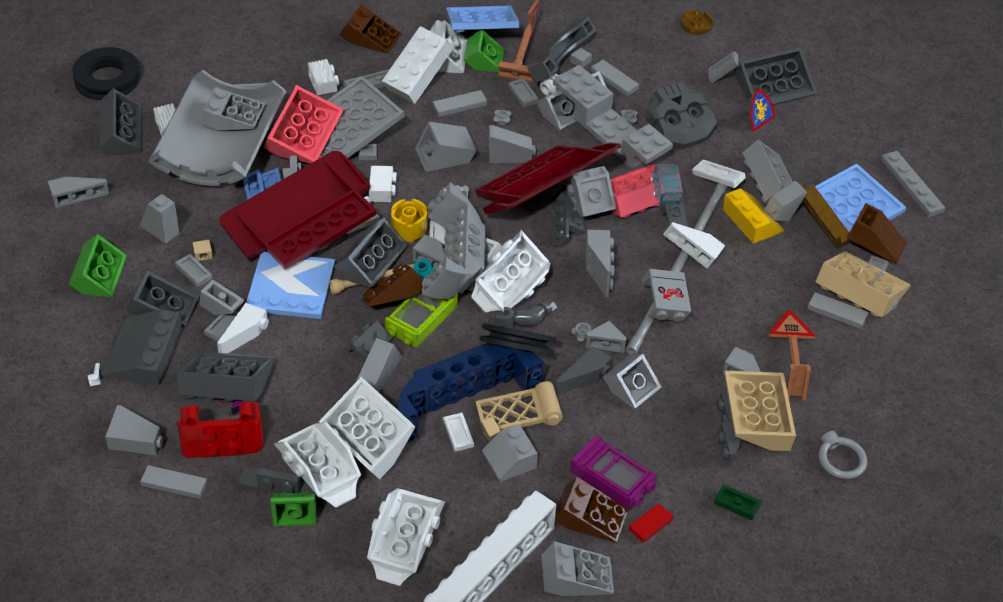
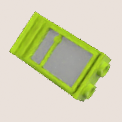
[385,288,458,348]

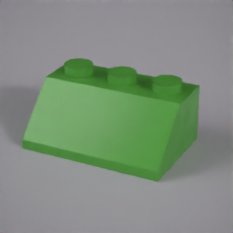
[69,234,127,297]

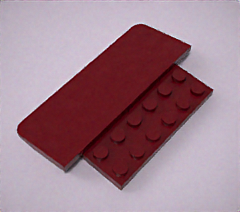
[475,142,621,214]
[219,151,377,270]

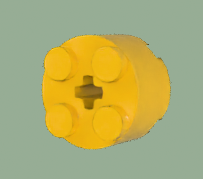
[391,199,428,242]

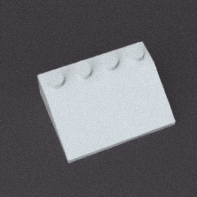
[319,377,415,479]

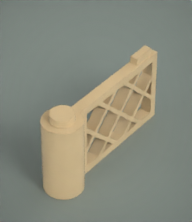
[475,381,563,435]

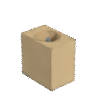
[193,240,213,261]
[482,416,500,442]

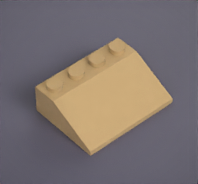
[816,251,911,317]
[724,371,796,451]

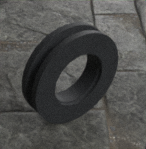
[72,47,140,100]
[479,323,557,355]

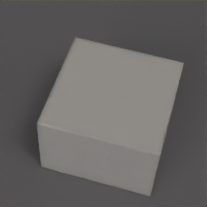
[570,48,592,67]

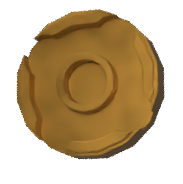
[681,10,714,35]

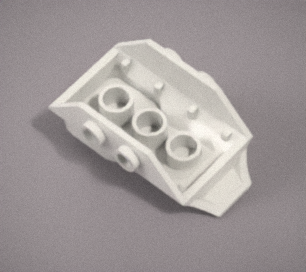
[471,230,551,312]
[274,422,361,508]
[367,488,445,586]

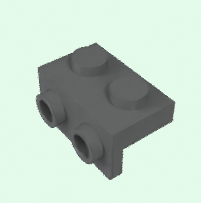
[346,321,393,362]

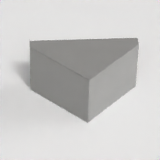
[586,321,626,353]

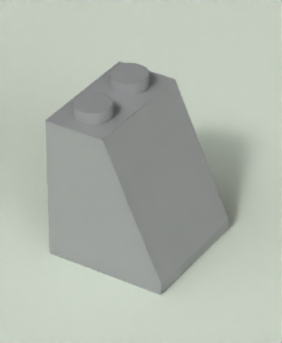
[415,122,476,172]

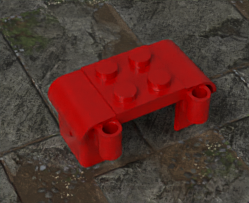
[177,402,264,458]

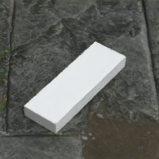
[692,160,746,188]

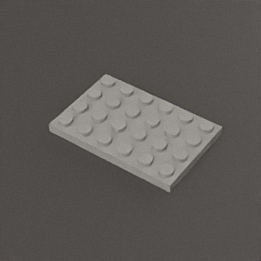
[308,76,405,164]

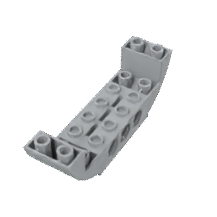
[422,182,485,299]

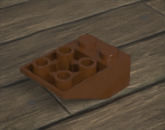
[339,4,402,54]
[847,203,906,264]
[361,264,423,306]
[555,477,629,543]

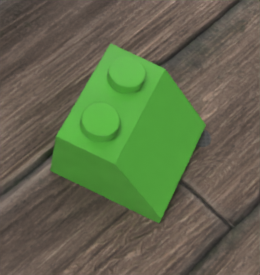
[464,29,505,72]
[271,492,317,526]

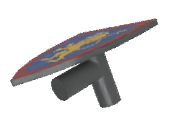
[744,88,776,132]

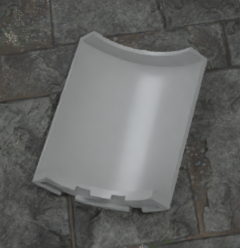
[148,70,286,186]

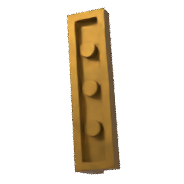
[799,183,852,249]

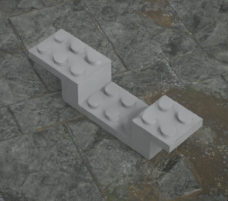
[553,65,673,168]

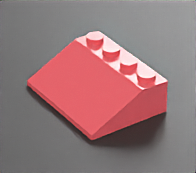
[263,85,344,163]
[610,164,683,218]

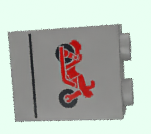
[642,269,691,322]

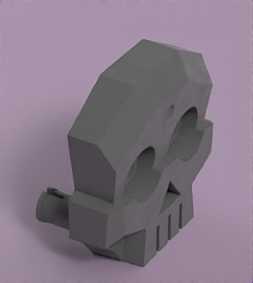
[645,81,717,149]

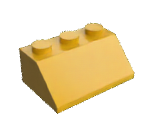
[723,188,784,244]

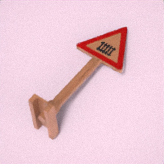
[498,0,539,82]
[769,310,816,400]

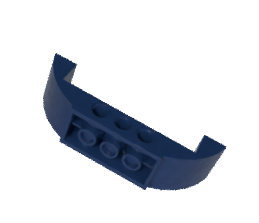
[397,344,544,443]

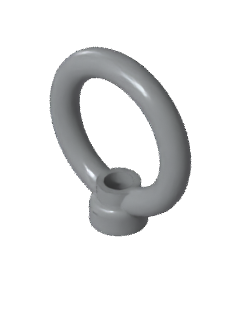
[819,431,867,479]

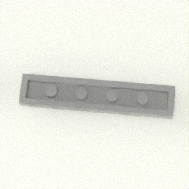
[881,151,945,217]

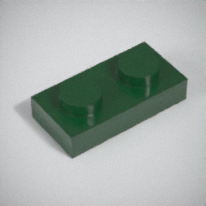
[714,484,762,521]

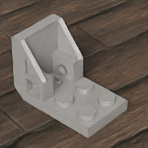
[556,166,616,217]

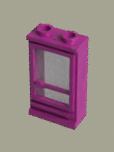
[570,435,656,511]

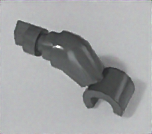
[494,299,557,328]

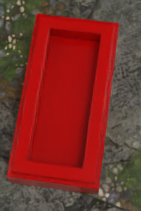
[628,503,674,543]

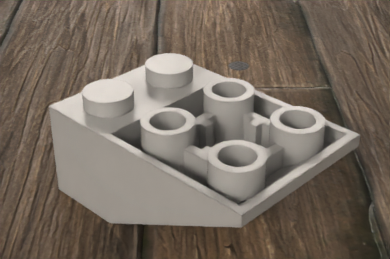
[202,87,266,131]
[585,230,614,297]
[541,541,614,596]

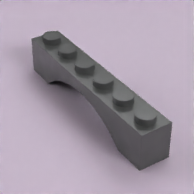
[527,16,596,82]

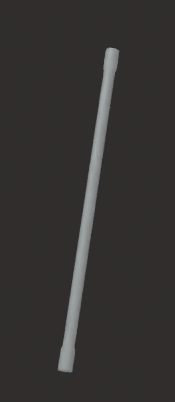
[626,183,728,355]

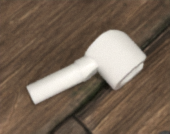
[88,363,101,387]

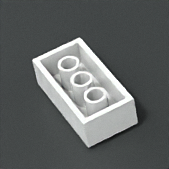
[382,26,453,104]

